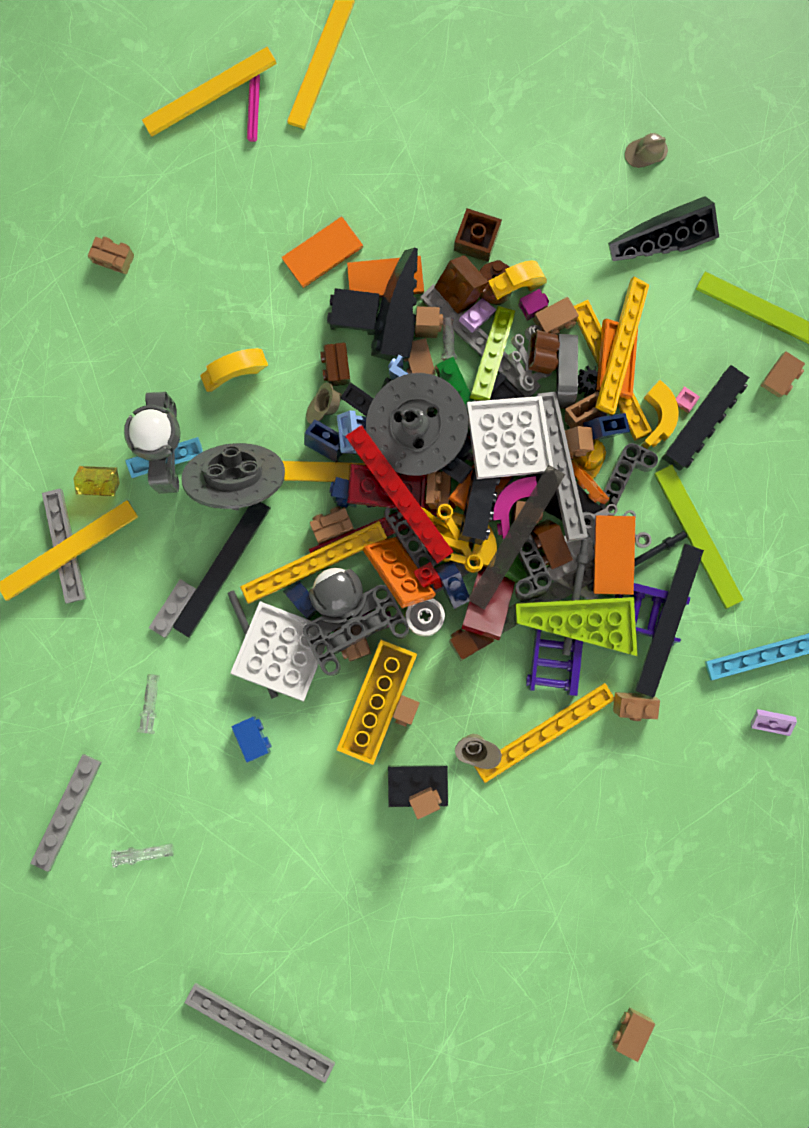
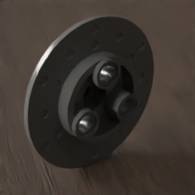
[366,373,468,476]
[181,443,285,510]

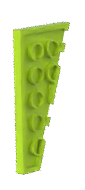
[515,597,637,656]

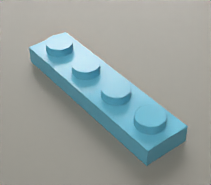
[125,437,203,478]

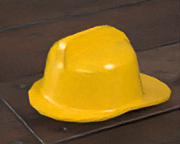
[571,440,606,480]

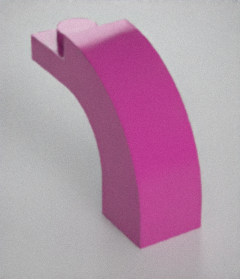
[492,477,538,539]

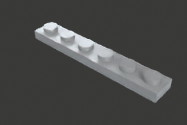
[42,489,86,604]
[30,754,102,872]

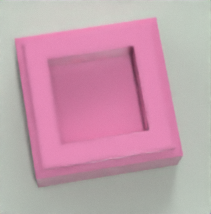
[676,386,700,413]

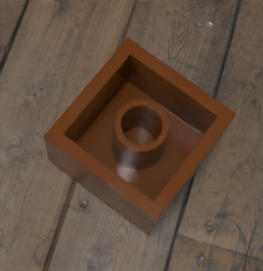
[454,208,502,262]
[434,255,488,314]

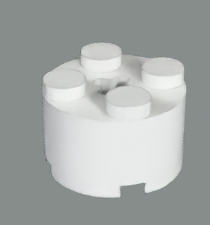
[406,599,445,637]

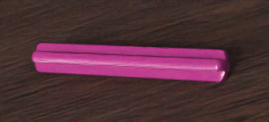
[247,75,260,142]

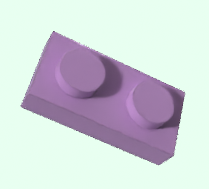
[459,298,496,333]
[751,709,797,736]

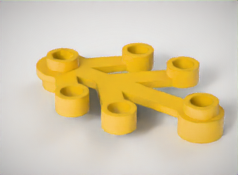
[436,504,483,573]

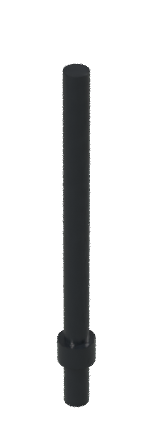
[587,531,687,592]

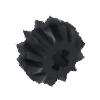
[578,366,600,398]

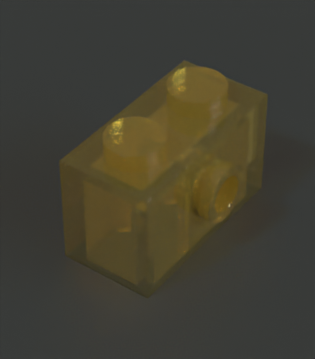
[73,466,120,496]

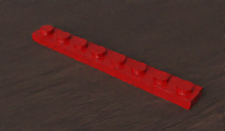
[345,425,453,564]

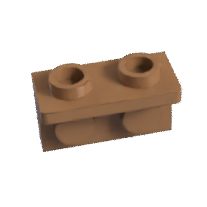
[426,470,451,509]

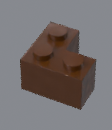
[528,519,573,570]
[449,629,494,661]

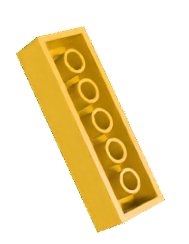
[337,640,417,765]

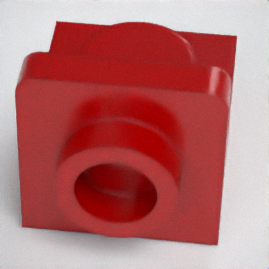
[414,562,442,590]

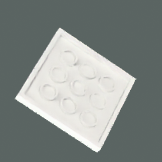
[466,396,554,479]
[231,601,331,702]

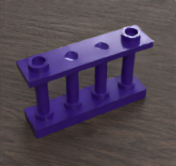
[615,583,691,646]
[526,628,583,696]

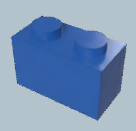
[231,716,272,762]

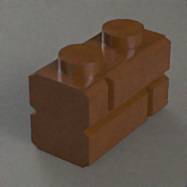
[320,342,351,386]

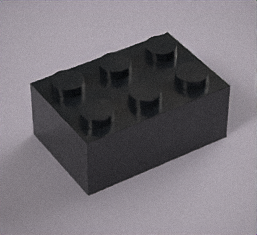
[388,765,448,807]

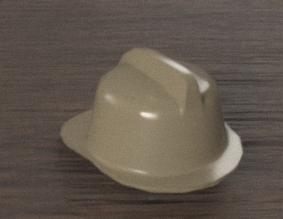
[625,133,668,168]
[306,382,342,424]
[455,734,502,769]

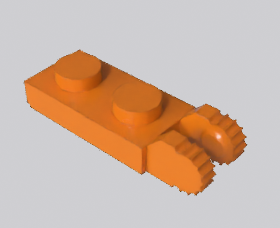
[571,461,609,504]

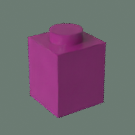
[518,288,549,321]

